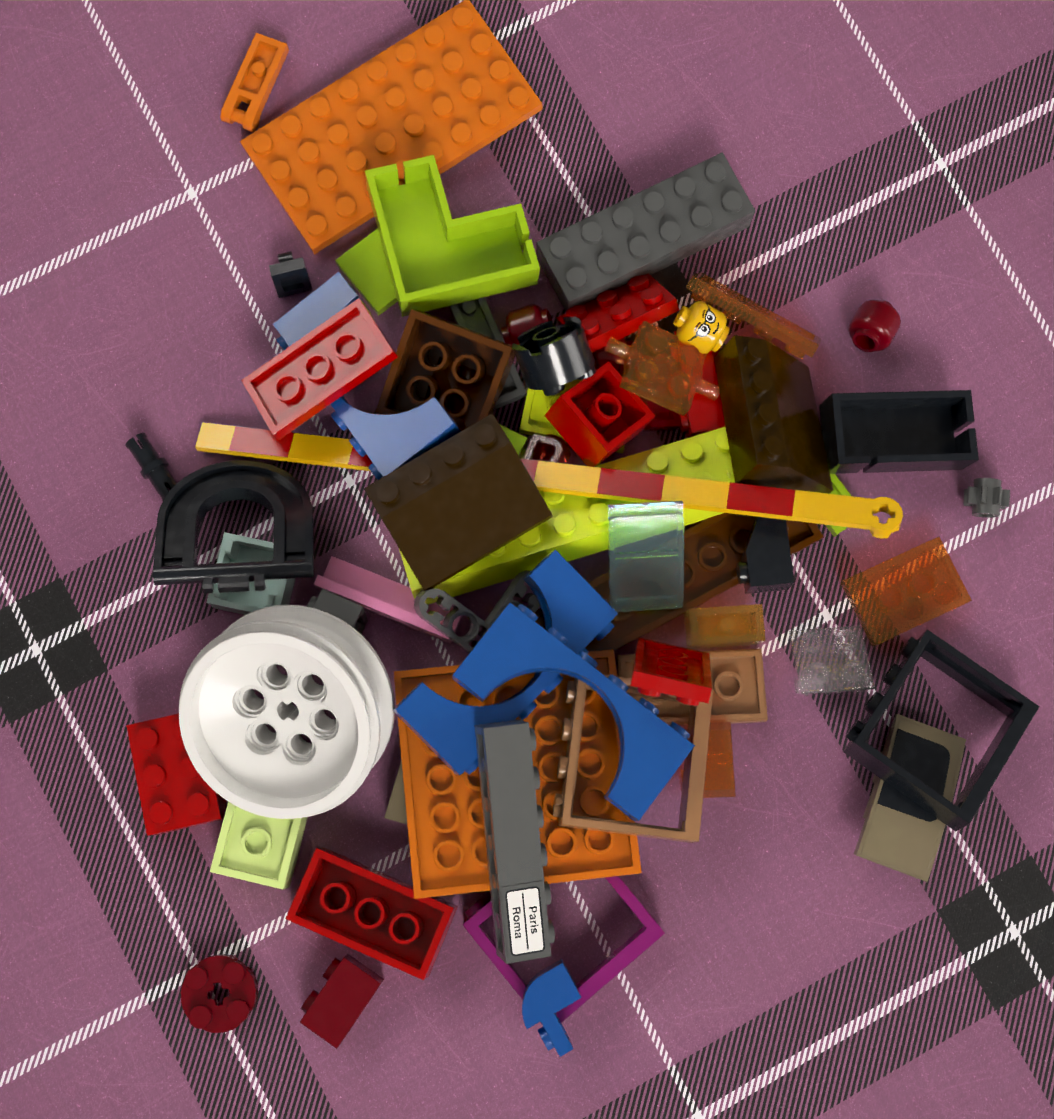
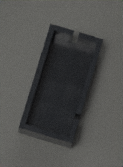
[819,390,979,474]

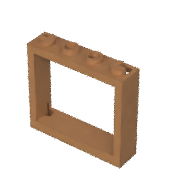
[553,675,713,843]

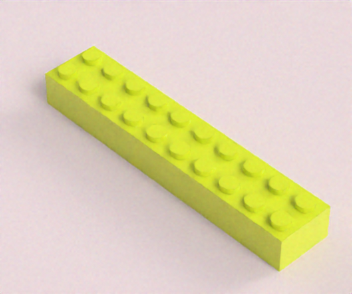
[399,427,735,605]

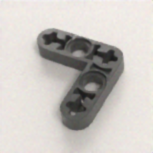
[414,570,540,654]

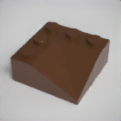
[375,309,515,431]

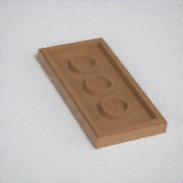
[617,649,768,726]

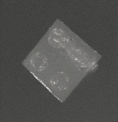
[789,626,875,696]

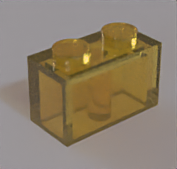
[684,604,766,649]

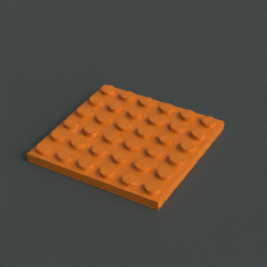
[393,649,642,899]

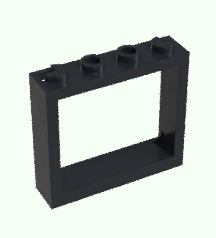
[843,629,1040,832]

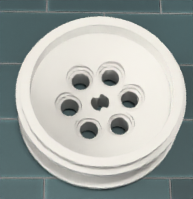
[179,605,395,819]

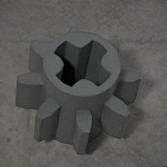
[963,478,1010,518]

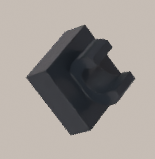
[269,251,312,298]

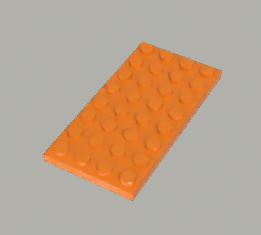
[240,0,543,255]

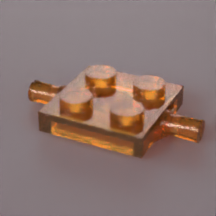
[605,321,720,416]

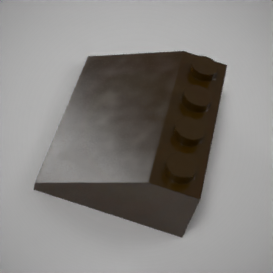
[714,335,833,494]
[364,413,553,591]

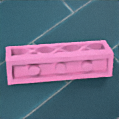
[313,556,463,644]

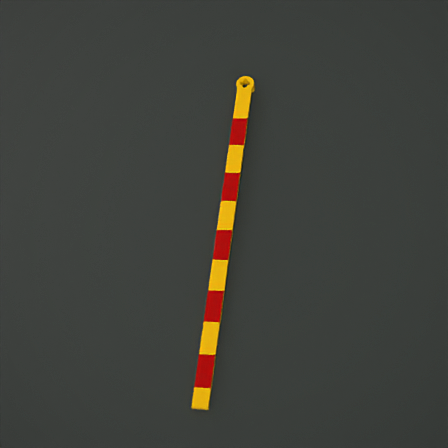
[195,422,903,539]

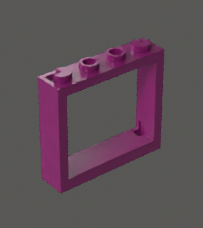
[462,876,665,1024]

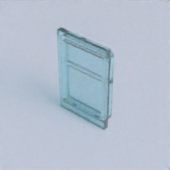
[608,501,684,612]

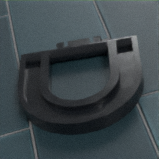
[153,460,314,593]

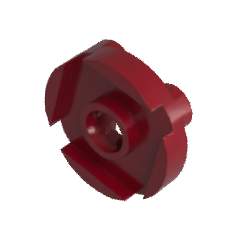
[181,954,258,1033]

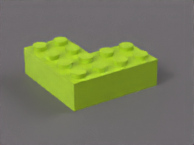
[365,155,540,317]

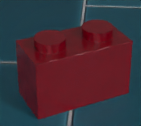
[300,954,384,1049]

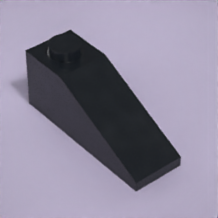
[736,517,795,594]

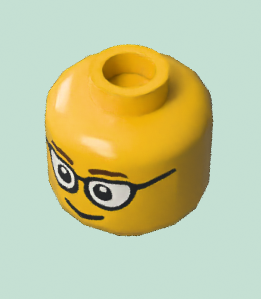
[673,301,729,355]

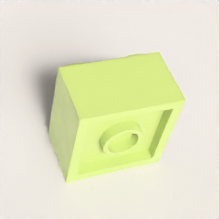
[210,801,308,889]

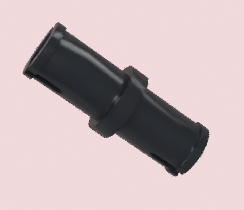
[125,433,177,501]

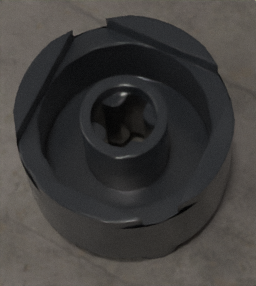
[512,317,596,396]

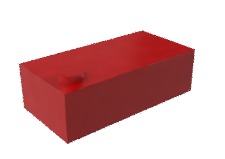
[285,847,458,980]

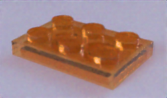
[840,536,972,647]

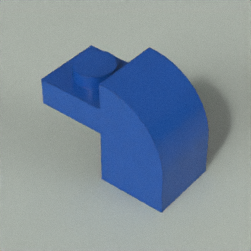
[522,959,581,1057]

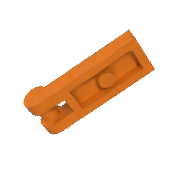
[220,33,289,132]

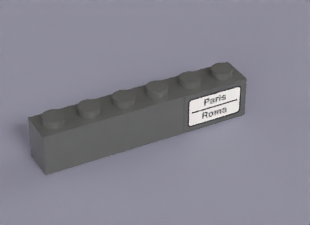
[474,719,555,964]

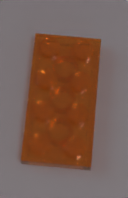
[686,272,822,359]

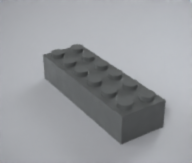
[536,152,755,312]

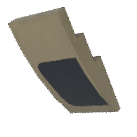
[853,714,966,882]

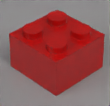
[544,361,655,467]

